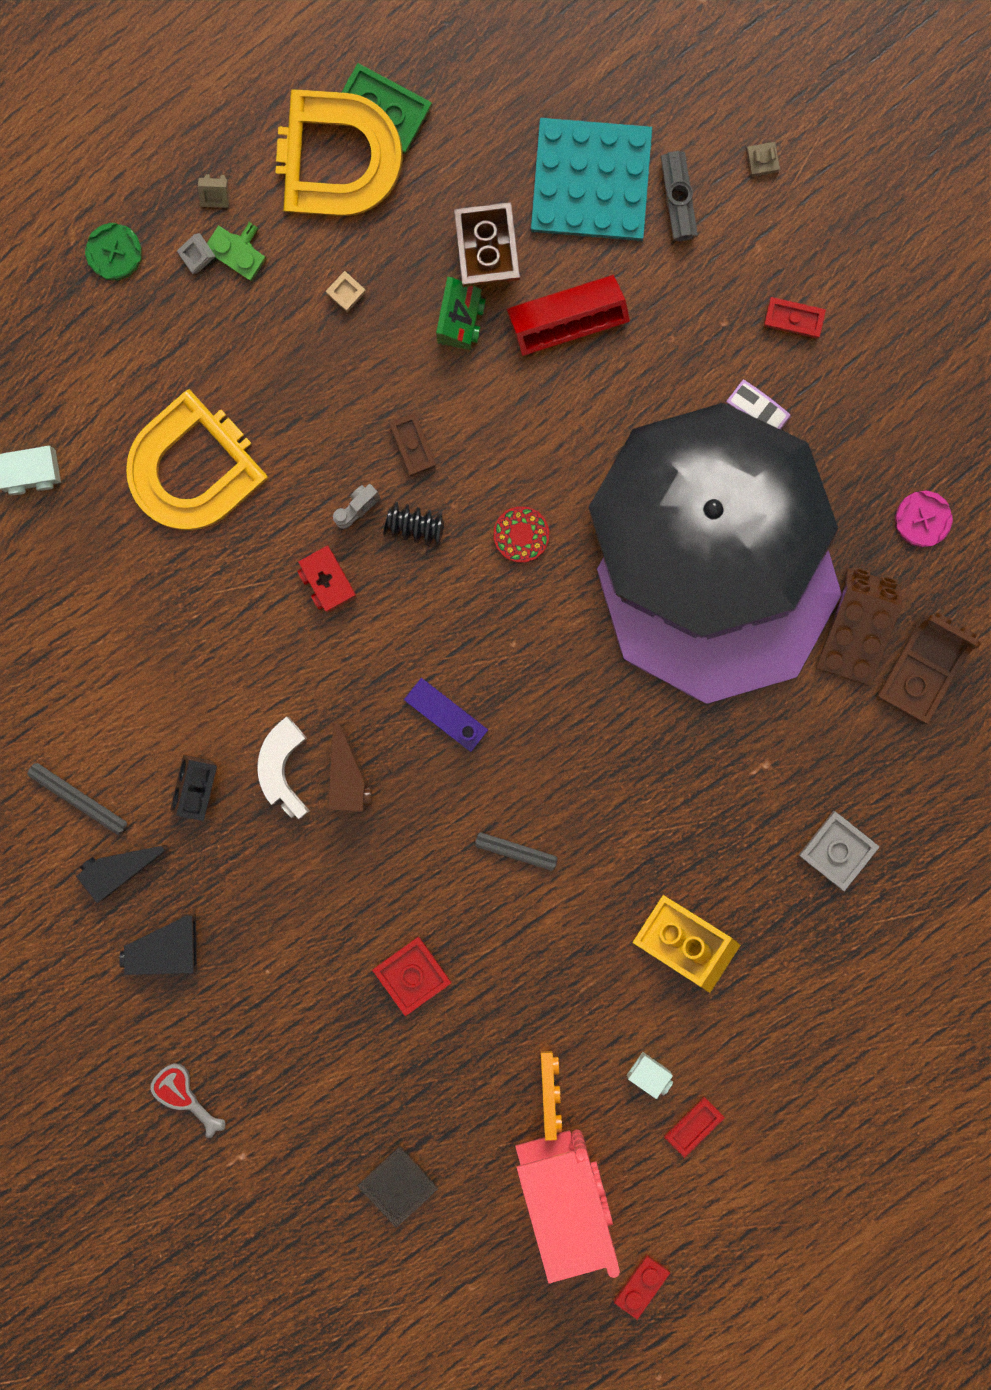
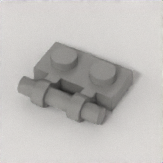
[333,484,381,529]

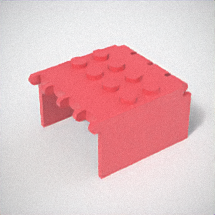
[515,1130,620,1283]

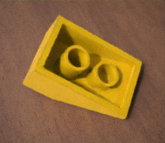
[632,895,741,993]

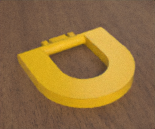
[275,90,403,216]
[127,389,268,530]

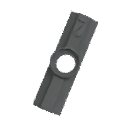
[660,151,698,242]

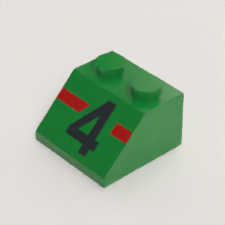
[436,276,486,350]

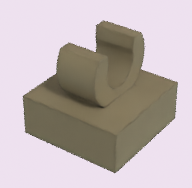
[746,142,780,177]
[198,174,230,208]

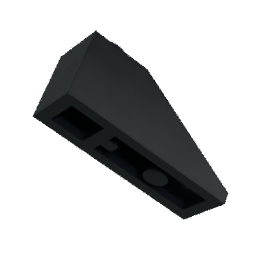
[76,845,169,903]

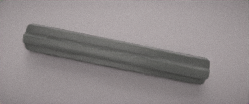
[27,763,127,835]

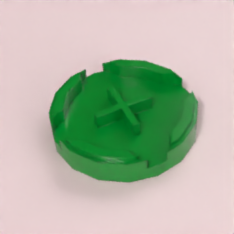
[85,223,143,281]

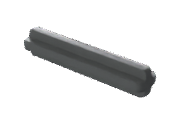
[475,833,557,871]

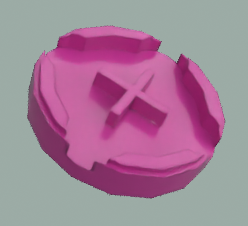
[895,490,953,548]

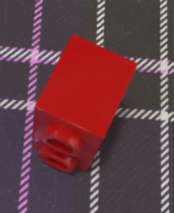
[297,545,357,613]

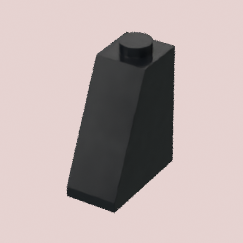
[119,914,197,975]

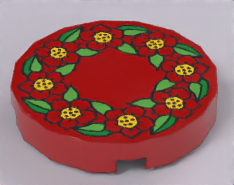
[493,506,549,563]

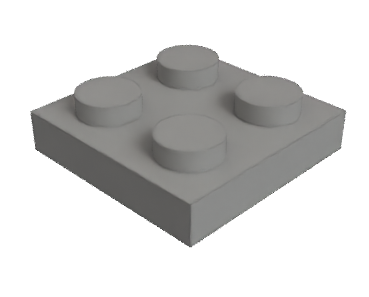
[798,811,879,891]

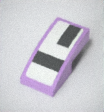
[726,379,791,430]

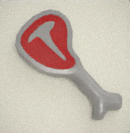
[150,1063,225,1138]

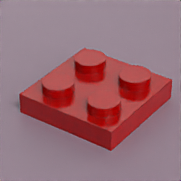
[372,936,452,1016]

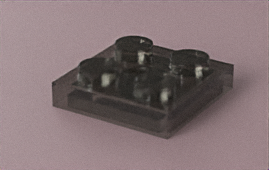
[357,1145,438,1228]

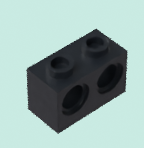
[170,755,217,821]

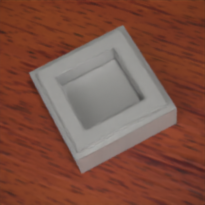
[177,233,215,274]

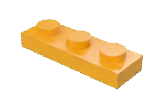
[541,1051,562,1141]

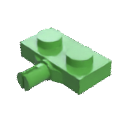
[207,222,267,282]

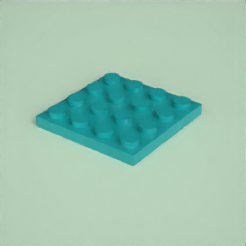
[531,118,652,241]

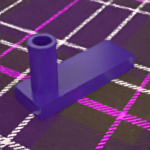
[404,678,488,752]

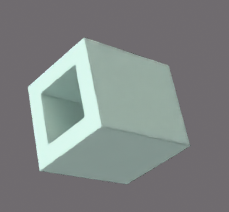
[627,1052,673,1099]

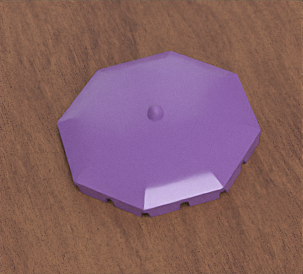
[597,551,842,704]

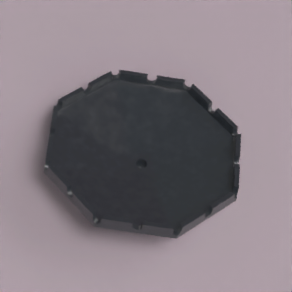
[588,402,838,640]

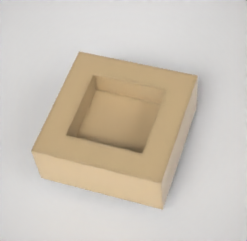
[326,271,366,312]

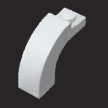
[258,717,309,819]

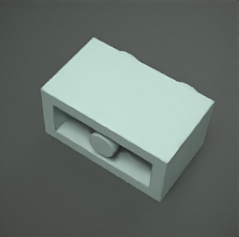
[0,446,61,495]

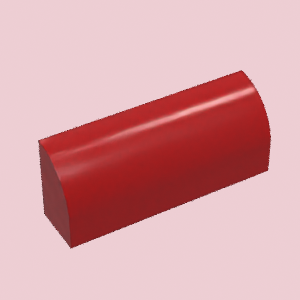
[506,274,630,356]

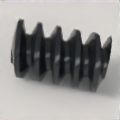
[383,501,445,548]

